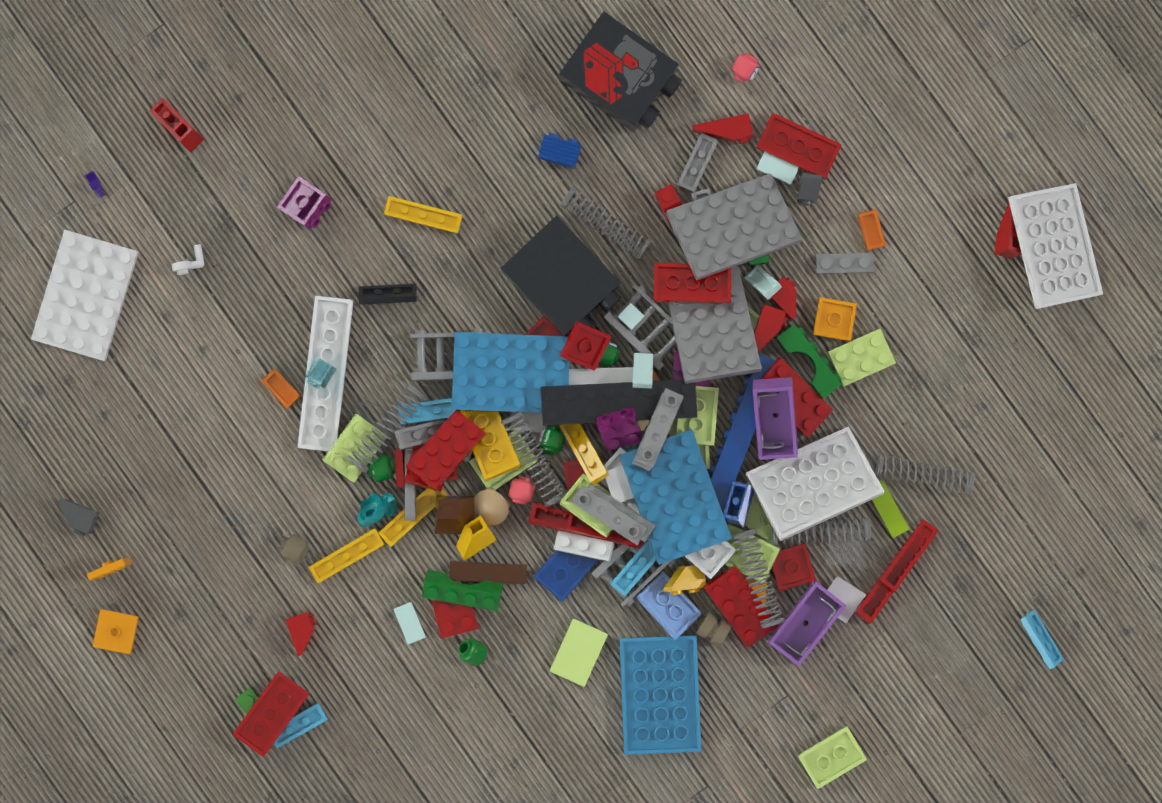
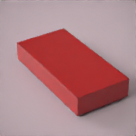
[395,449,405,488]

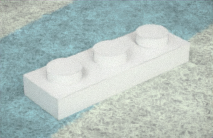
[554,530,615,562]

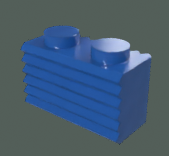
[538,133,581,169]
[723,481,754,527]

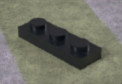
[359,284,417,305]

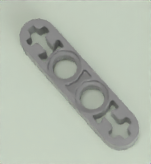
[405,448,416,521]

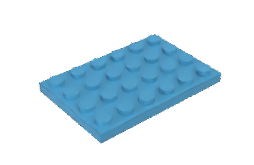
[452,332,570,413]
[619,429,732,565]
[619,635,701,755]

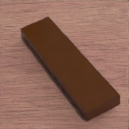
[449,561,527,584]

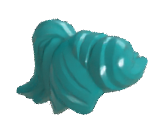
[357,493,398,527]

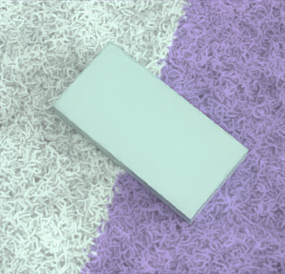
[756,151,799,186]
[744,265,782,300]
[632,353,653,389]
[394,602,426,645]

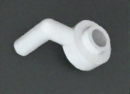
[171,244,204,275]

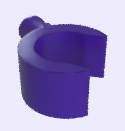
[84,171,105,198]

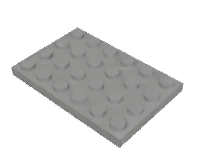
[666,174,802,280]
[668,265,762,384]

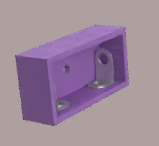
[752,377,798,460]
[767,581,847,666]

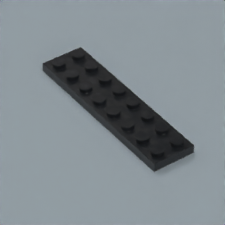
[541,379,697,426]

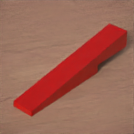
[528,503,643,549]
[854,519,939,624]

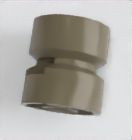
[696,612,732,647]

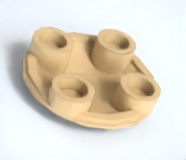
[474,488,510,525]

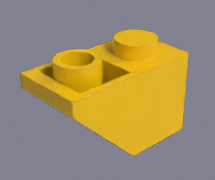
[456,515,497,561]
[663,565,706,595]

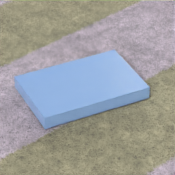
[636,571,702,640]

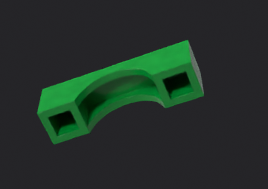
[775,324,842,399]
[422,570,503,611]

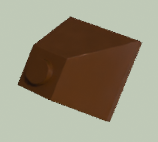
[434,495,475,534]

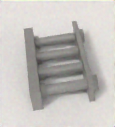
[603,284,676,371]
[410,328,488,381]
[632,388,684,472]
[572,484,656,545]
[591,538,678,607]

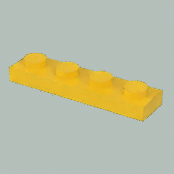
[384,196,463,234]
[559,424,609,485]
[378,488,448,547]
[308,528,385,584]

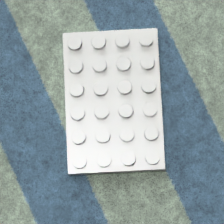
[1008,183,1103,309]
[31,230,139,361]
[745,426,885,541]

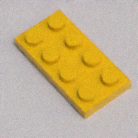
[459,410,521,482]

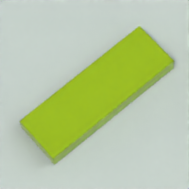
[871,479,909,538]

